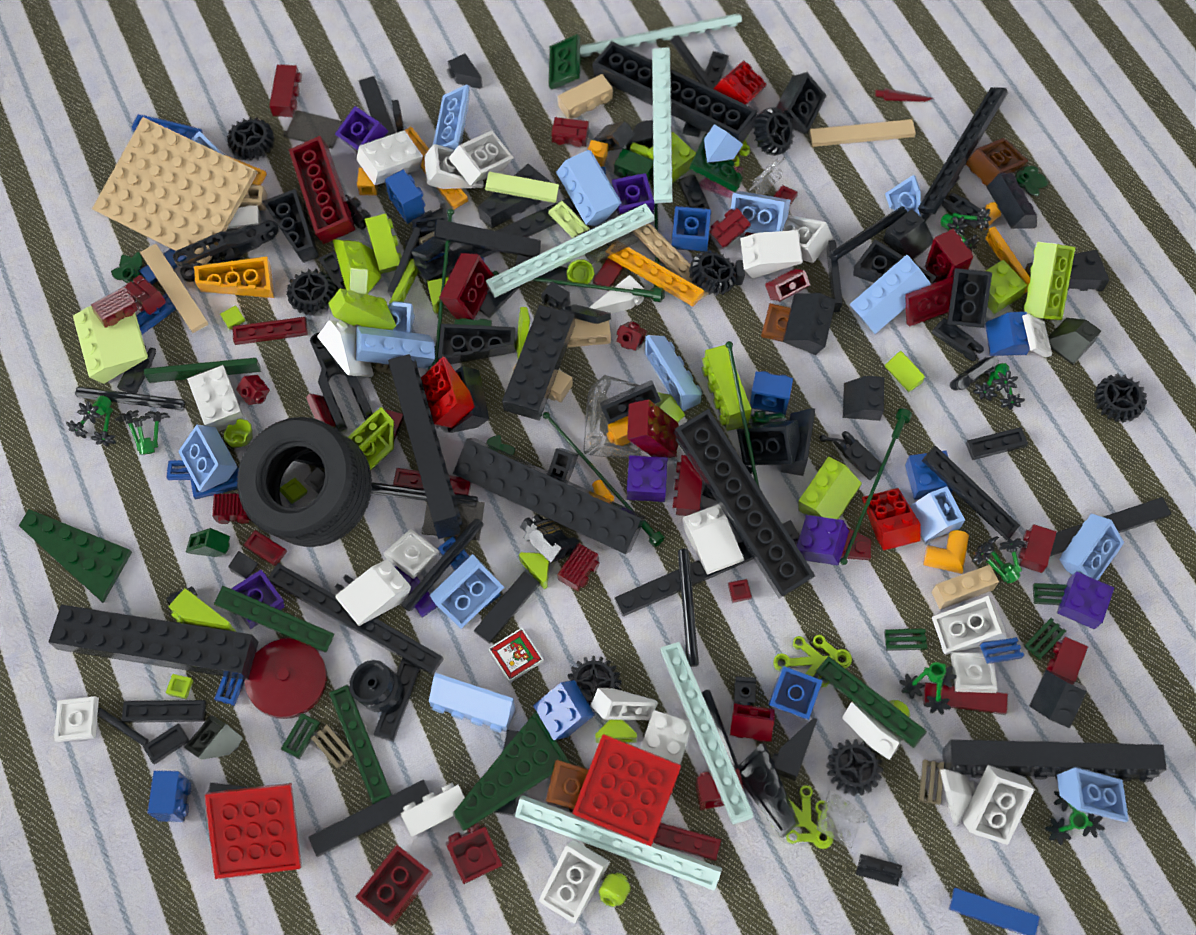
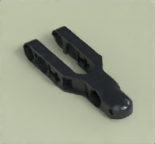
[173,220,279,282]
[310,332,373,432]

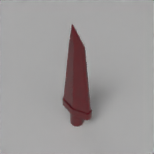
[875,88,935,102]

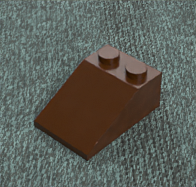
[966,138,1028,186]

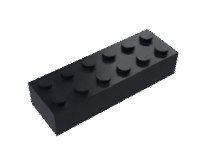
[502,305,575,421]

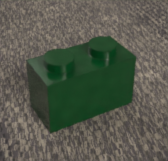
[614,148,654,181]

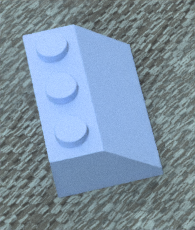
[731,191,790,233]
[178,424,237,492]
[1059,513,1124,580]
[429,554,505,629]
[1057,767,1129,822]

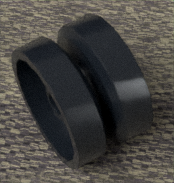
[349,660,402,712]

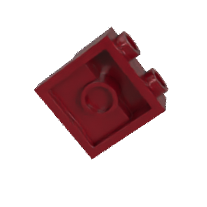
[445,823,503,885]

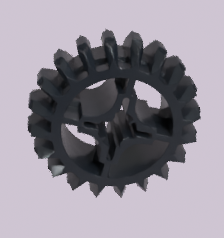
[752,107,795,156]
[227,117,275,162]
[689,250,737,296]
[286,268,336,316]
[1094,373,1147,423]
[567,655,622,711]
[826,739,883,796]

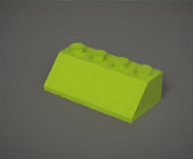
[1024,242,1075,320]

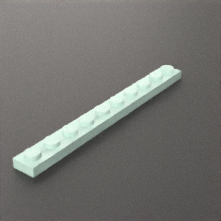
[580,14,742,57]
[652,47,673,203]
[486,204,654,297]
[660,642,753,825]
[515,795,722,890]

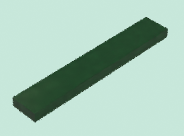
[144,357,261,383]
[213,585,335,653]
[816,656,927,748]
[329,684,392,804]

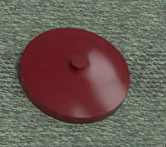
[245,638,327,719]

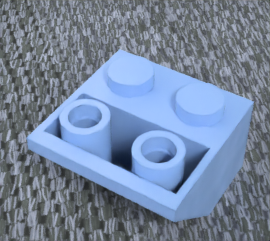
[910,486,965,542]

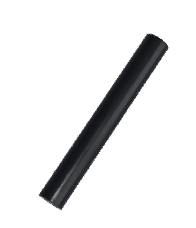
[97,707,149,746]

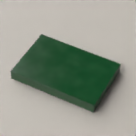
[548,34,580,90]

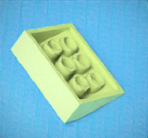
[73,306,148,384]

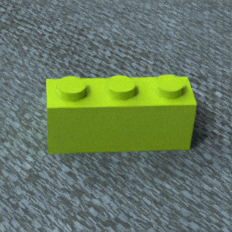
[798,456,862,519]

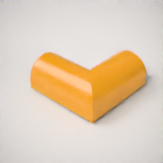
[923,530,969,574]

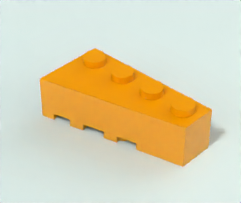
[194,256,275,298]

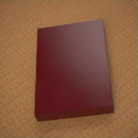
[905,276,954,327]

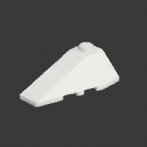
[940,769,976,826]

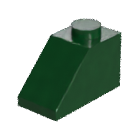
[186,528,230,557]

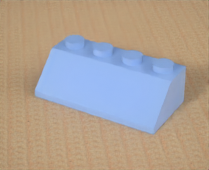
[433,85,470,150]
[556,150,621,226]
[850,255,931,334]
[356,326,435,369]
[645,335,702,411]
[429,673,516,733]

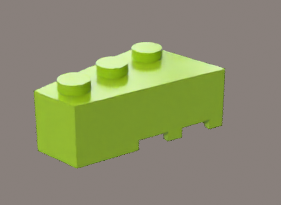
[365,213,402,274]
[328,288,396,330]

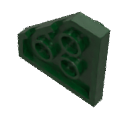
[689,133,743,192]

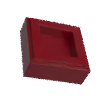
[728,579,752,603]

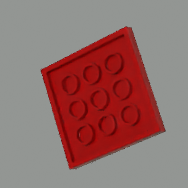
[572,734,682,846]
[205,783,302,879]

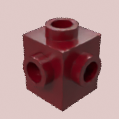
[616,321,648,351]
[236,375,270,405]

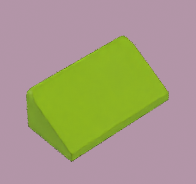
[884,351,925,392]

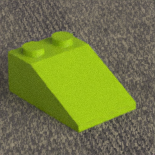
[168,588,236,632]

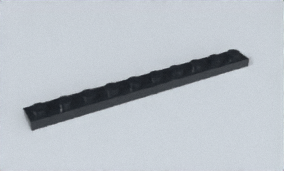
[918,87,1008,214]
[418,197,579,284]
[614,520,800,617]
[268,563,444,676]

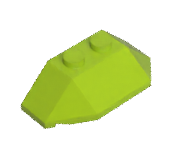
[333,239,381,294]
[348,407,394,470]

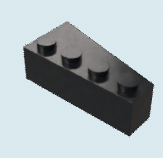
[478,164,552,228]
[262,189,320,263]
[853,239,936,284]
[1025,249,1109,291]
[438,324,517,365]

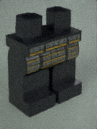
[520,514,580,563]

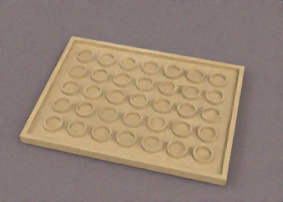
[92,117,258,265]

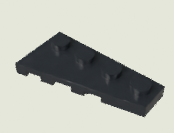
[734,743,799,837]

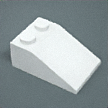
[424,144,484,189]
[783,215,833,263]
[740,230,803,279]
[317,320,374,377]
[683,504,744,575]
[335,559,411,626]
[932,596,1007,655]
[538,840,610,924]

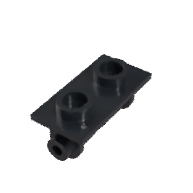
[345,194,371,230]
[856,854,903,887]

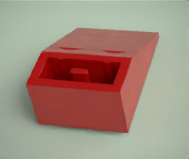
[713,60,767,105]
[421,357,475,428]
[862,488,921,551]

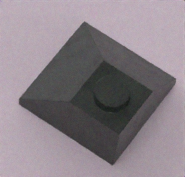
[1048,318,1101,365]
[184,715,243,760]

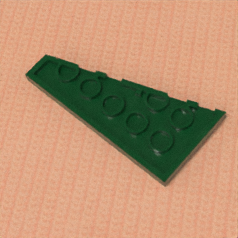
[19,509,132,603]
[452,711,570,832]

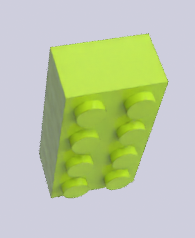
[701,345,751,431]

